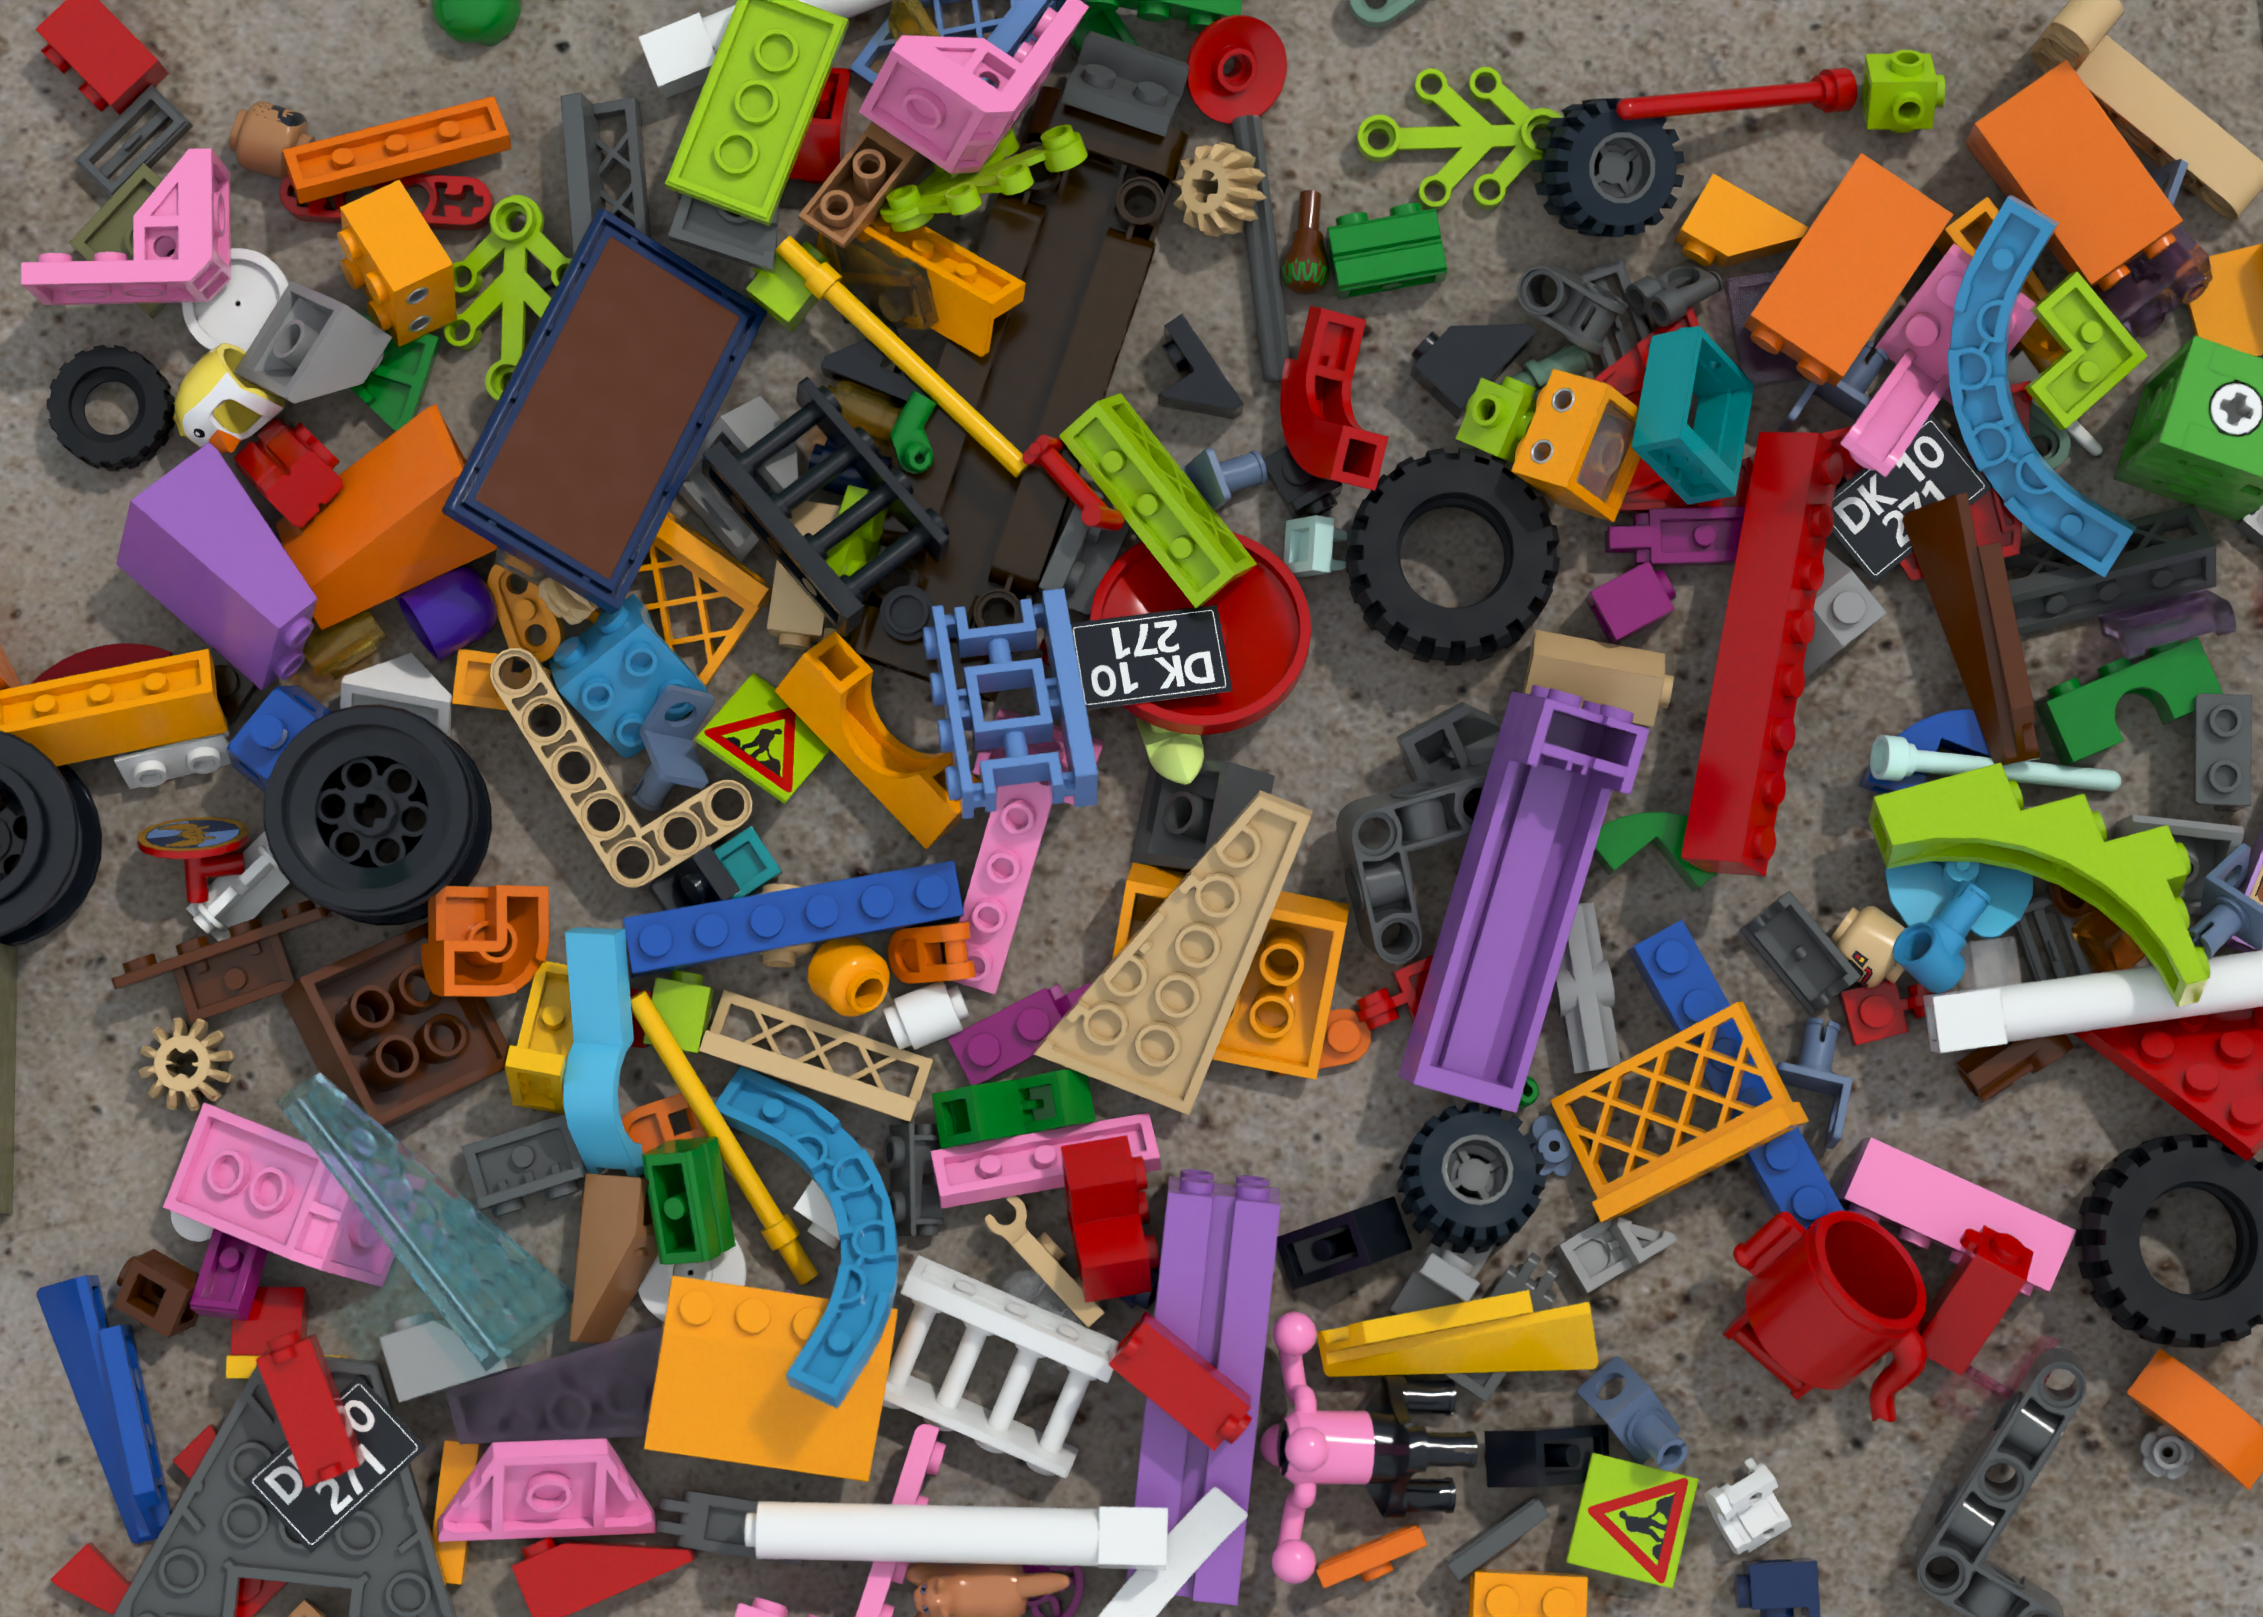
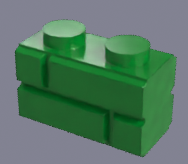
[1326,203,1447,300]
[642,1137,736,1265]

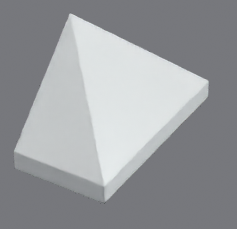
[340,653,452,737]

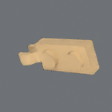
[985,1196,1105,1328]

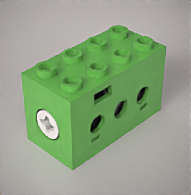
[2113,336,2263,522]

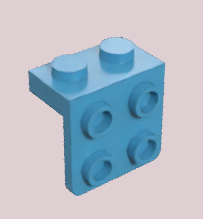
[548,594,708,758]

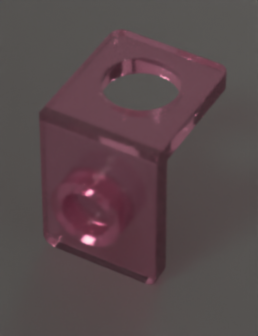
[1962,1335,2058,1402]

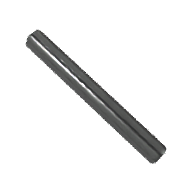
[1232,115,1291,383]

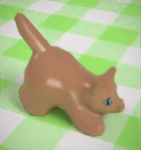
[905,1562,1070,1617]

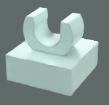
[1283,515,1348,578]

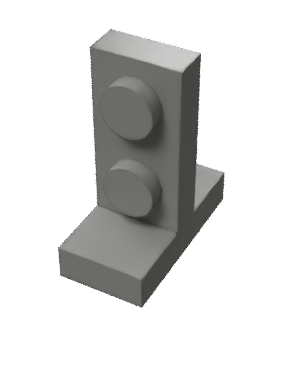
[1388,1241,1495,1315]

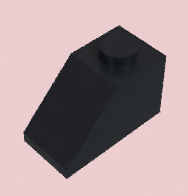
[1410,324,1537,420]
[1277,1196,1413,1290]
[1484,1424,1610,1488]

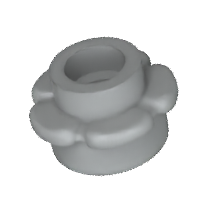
[2139,1425,2195,1480]

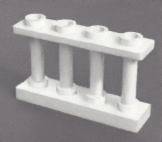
[883,1255,1119,1478]

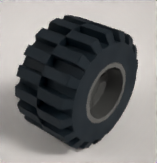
[1532,98,1685,237]
[1397,1103,1546,1254]

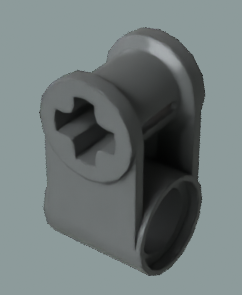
[1517,266,1629,355]

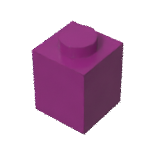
[1585,561,1676,645]

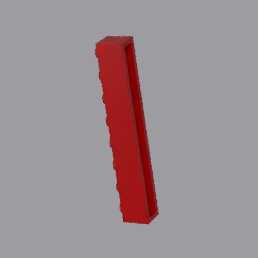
[1681,432,1843,877]

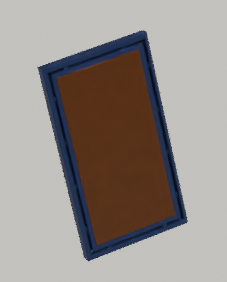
[442,209,767,615]

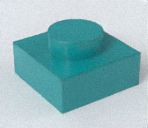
[714,826,783,899]

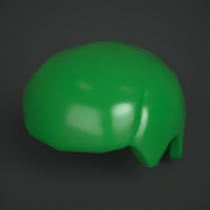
[431,0,521,46]

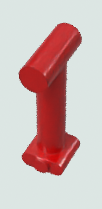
[1022,434,1124,532]

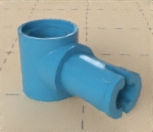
[1893,880,1992,994]

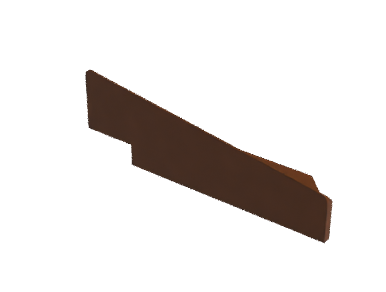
[1903,493,2040,766]

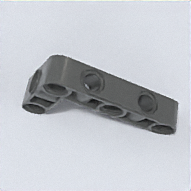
[1336,760,1491,964]
[1916,1348,2087,1617]

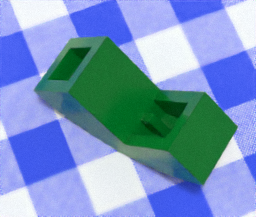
[1593,812,1717,892]
[931,1069,1096,1149]

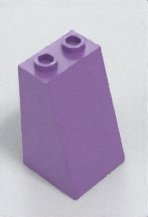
[116,442,317,691]

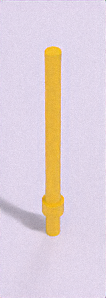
[776,236,1029,478]
[631,990,818,1285]

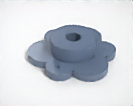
[1532,1115,1579,1177]

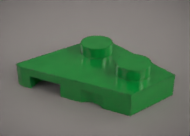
[350,312,441,432]

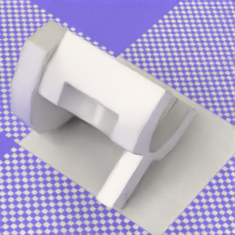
[1704,1458,1792,1555]

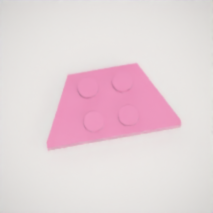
[438,1438,656,1542]

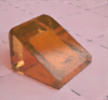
[2071,909,2146,973]

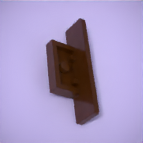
[111,900,333,1023]

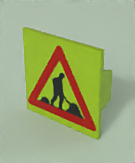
[694,672,831,804]
[1565,1452,1699,1589]

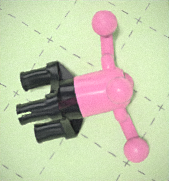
[1260,1311,1478,1584]

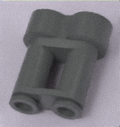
[1625,259,1723,327]

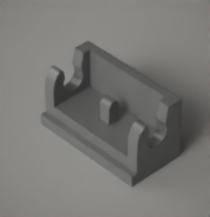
[1740,891,1861,1015]

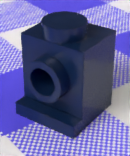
[1734,1558,1820,1617]

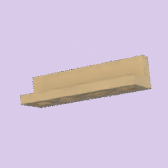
[699,990,934,1123]

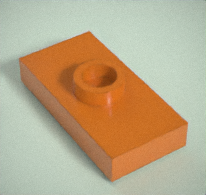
[1315,1523,1428,1589]

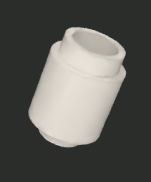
[883,981,970,1050]

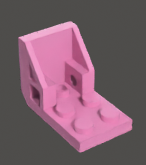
[859,0,1089,174]
[21,148,231,305]
[163,1103,423,1287]

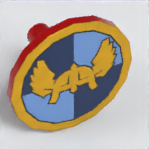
[137,817,250,903]

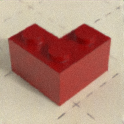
[1061,1135,1160,1303]

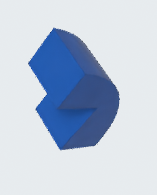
[1859,709,1991,795]

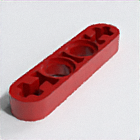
[279,174,495,231]

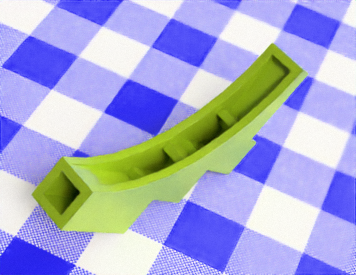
[1868,762,2210,1008]

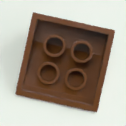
[281,922,509,1143]

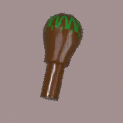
[1281,190,1330,295]

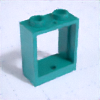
[1631,326,1755,505]

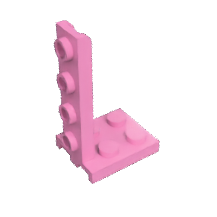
[1840,244,2037,477]
[953,708,1105,995]
[735,1424,947,1617]

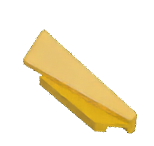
[1317,1290,1599,1377]

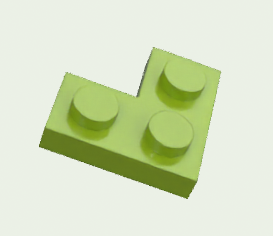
[2025,271,2148,430]

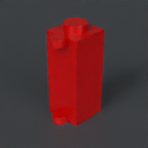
[1916,1225,2034,1376]
[1108,1311,1252,1451]
[256,1329,365,1487]

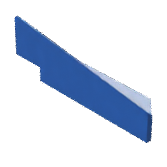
[37,1275,172,1544]

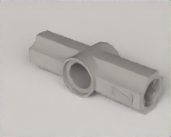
[1553,902,1621,1075]

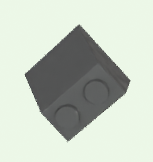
[1131,760,1275,873]

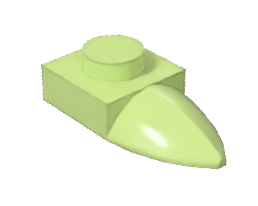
[1135,717,1204,785]

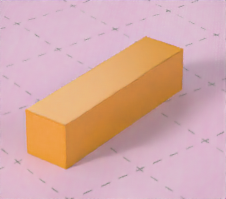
[432,1439,483,1585]

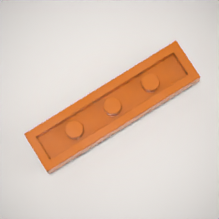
[282,96,511,204]

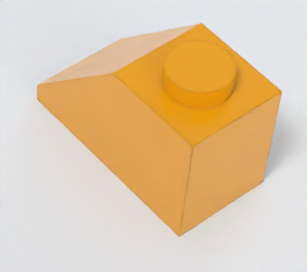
[1675,174,1809,268]

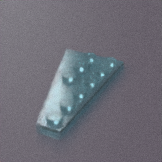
[276,1073,574,1372]

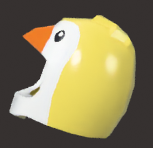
[173,343,285,454]

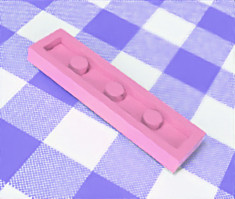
[931,1112,1161,1209]

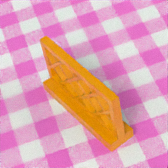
[545,511,773,688]
[1550,1001,1809,1222]

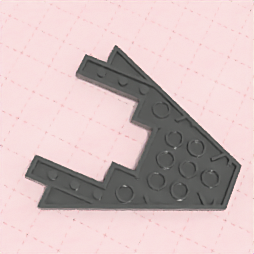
[112,1350,457,1617]

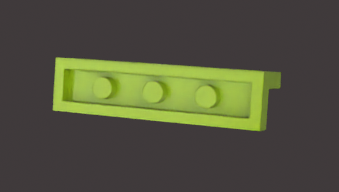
[1059,393,1257,608]

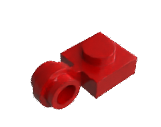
[1356,955,1433,1031]
[1838,980,1949,1046]

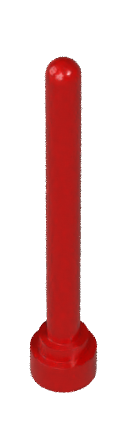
[1616,68,1857,120]

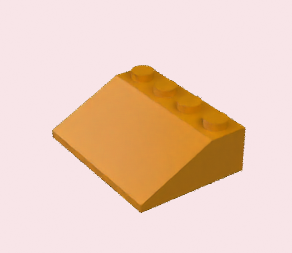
[1112,862,1350,1080]
[644,1275,898,1482]

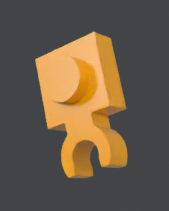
[452,649,551,711]

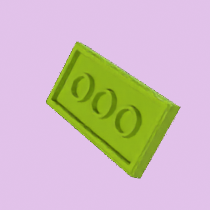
[665,0,849,227]

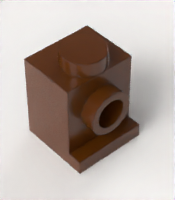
[113,1249,199,1338]

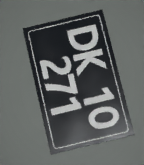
[1832,413,1993,583]
[1071,605,1233,710]
[244,1376,426,1553]

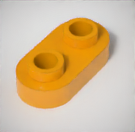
[487,556,565,663]

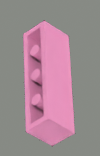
[1837,1137,2076,1297]

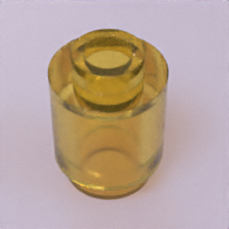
[827,379,903,448]
[302,609,387,680]

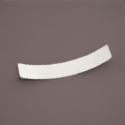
[1098,1487,1248,1617]

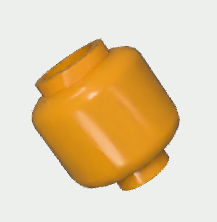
[807,937,890,1017]

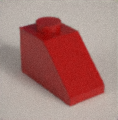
[789,67,851,184]

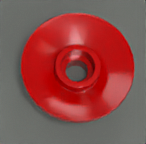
[1186,15,1287,124]

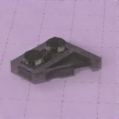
[822,235,939,330]

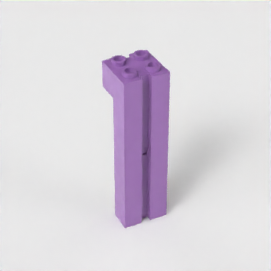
[1398,685,1650,1113]
[1126,1169,1281,1606]

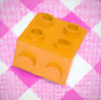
[2179,243,2263,357]

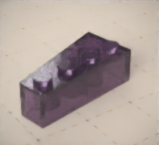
[445,1325,663,1444]

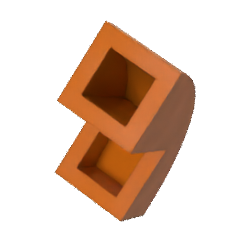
[2126,1349,2263,1490]

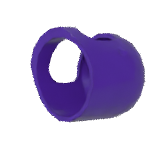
[395,565,497,662]

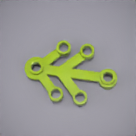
[1357,67,1563,211]
[880,124,1088,232]
[444,195,572,401]

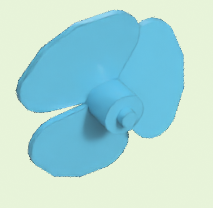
[1884,862,2033,939]

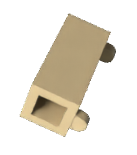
[767,501,841,650]
[1523,630,1674,727]

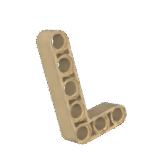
[2029,0,2263,220]
[490,648,753,888]

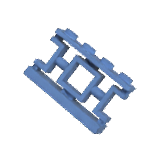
[922,588,1098,819]

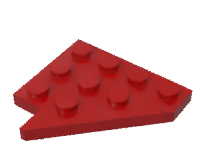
[2073,1007,2263,1162]

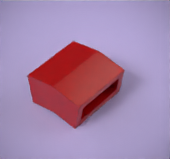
[231,1287,310,1355]

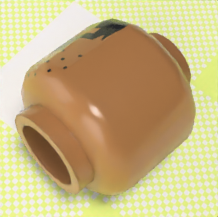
[229,101,315,180]

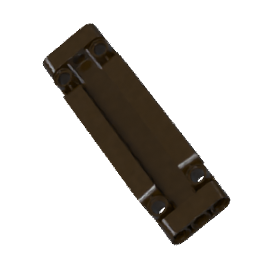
[847,86,1190,703]

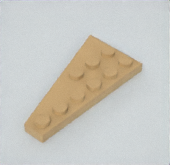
[1034,790,1312,1115]

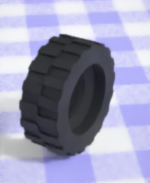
[47,345,175,471]

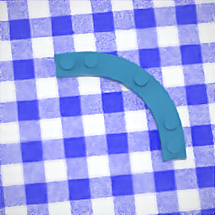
[1948,195,2137,578]
[715,1066,899,1409]

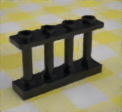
[702,377,950,637]

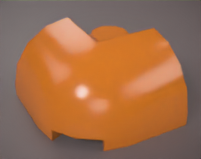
[421,885,549,997]

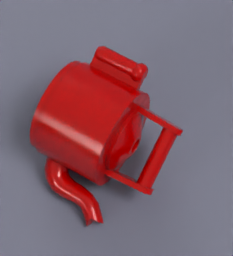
[1722,1211,1928,1422]

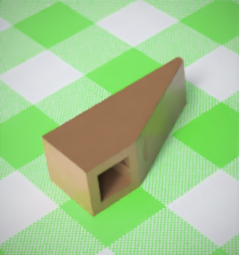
[798,121,931,249]
[569,1173,658,1344]

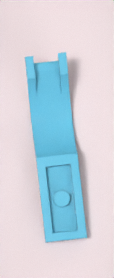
[563,927,644,1177]

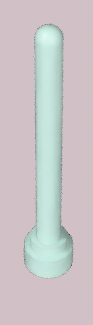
[1870,735,2121,792]

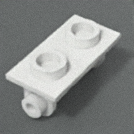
[114,716,231,789]
[186,831,290,942]

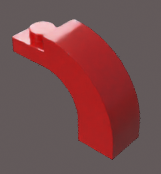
[1280,306,1388,491]

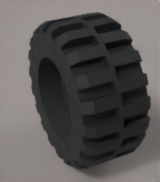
[1346,448,1560,666]
[2075,1134,2263,1348]

